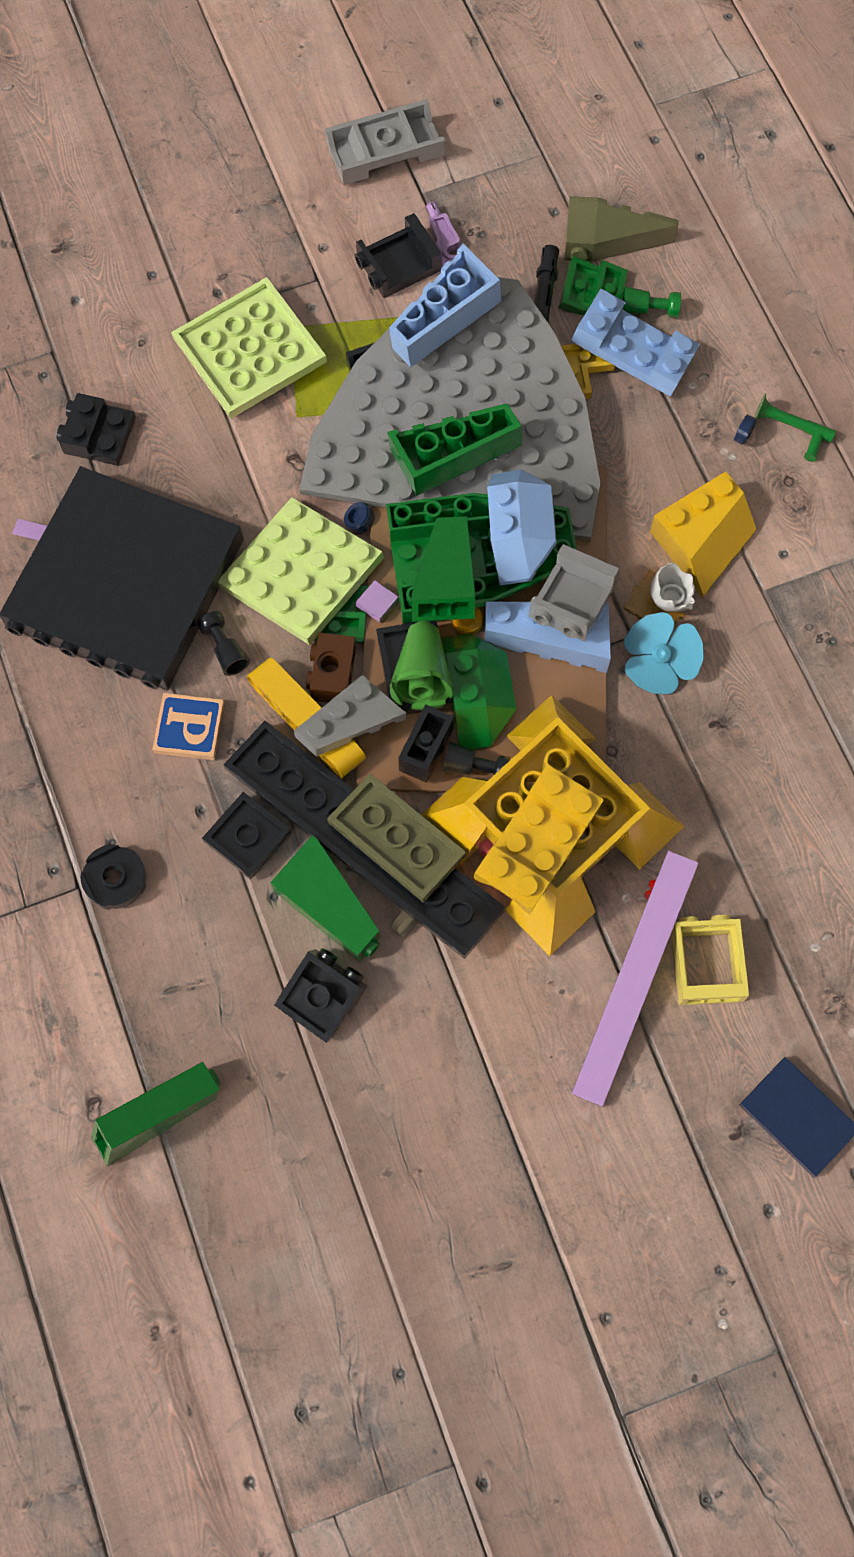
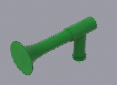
[754,393,836,462]

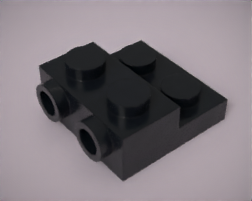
[56,393,136,466]
[274,948,368,1043]

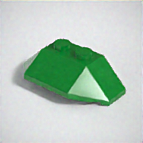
[441,633,517,750]

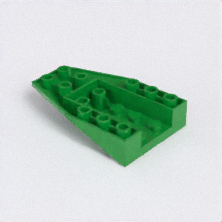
[386,493,577,624]

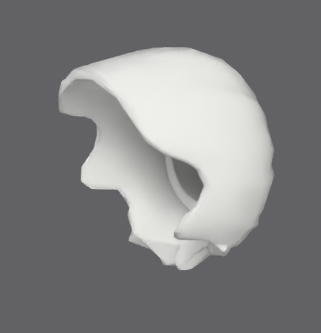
[650,563,695,612]

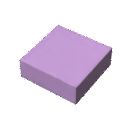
[356,580,399,623]

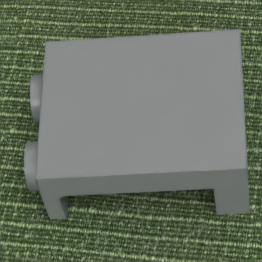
[529,544,619,642]

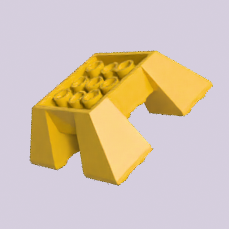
[421,695,685,957]

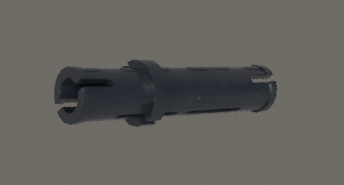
[534,245,560,324]

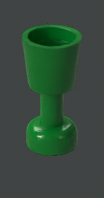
[622,286,681,318]

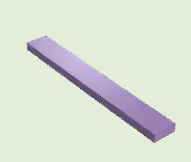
[571,851,698,1107]

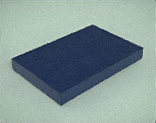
[739,1057,854,1178]

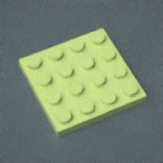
[171,277,327,419]
[218,497,384,645]

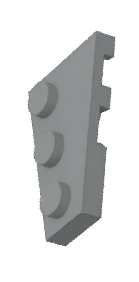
[294,675,406,756]

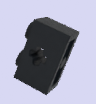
[398,704,454,783]

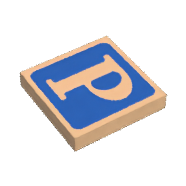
[152,693,225,760]

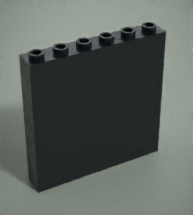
[0,466,244,691]

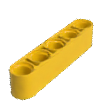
[246,657,366,779]

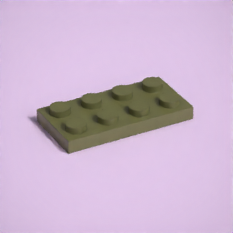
[327,773,466,903]

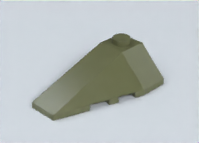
[564,196,679,261]

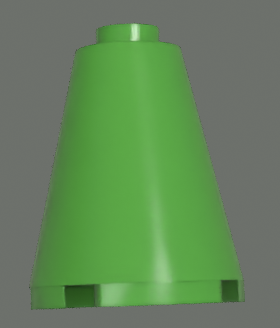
[390,621,453,710]

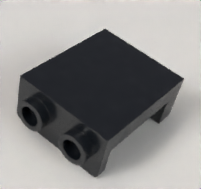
[354,213,442,298]

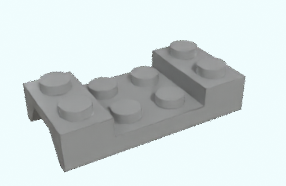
[325,99,445,185]

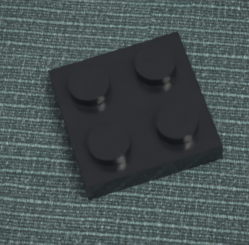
[202,792,292,880]

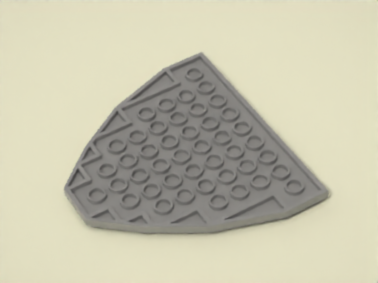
[299,277,600,542]

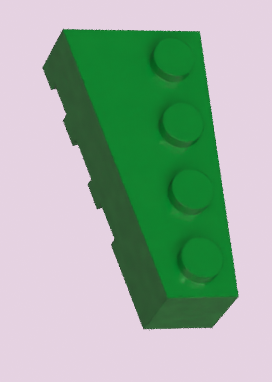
[387,403,522,496]

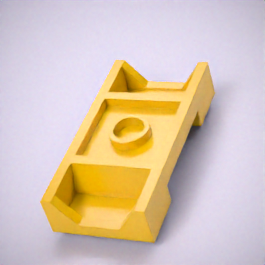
[474,764,604,915]

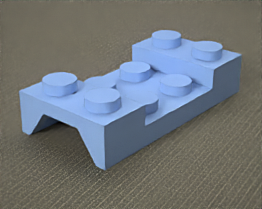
[571,289,700,397]

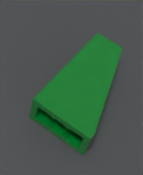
[412,516,475,622]
[270,835,380,962]
[91,1062,220,1166]

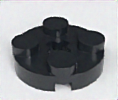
[80,844,146,910]

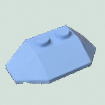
[487,469,557,585]

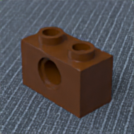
[306,633,356,702]

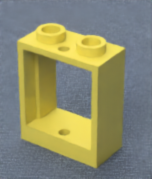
[671,915,749,1006]

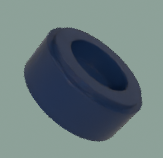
[733,414,757,445]
[344,502,374,534]

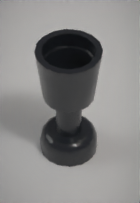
[197,611,250,676]
[443,741,510,776]

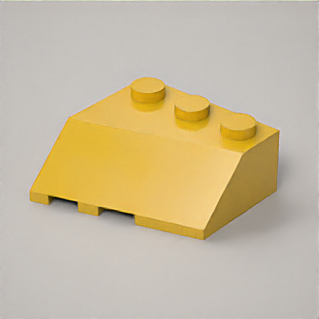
[650,471,756,598]

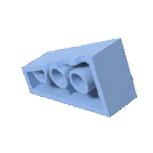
[389,243,502,368]
[485,602,611,673]

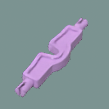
[426,201,461,267]

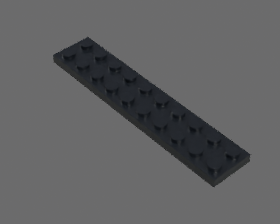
[224,720,506,959]

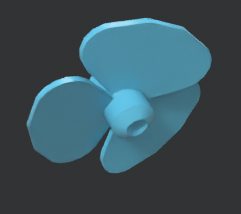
[624,612,704,694]

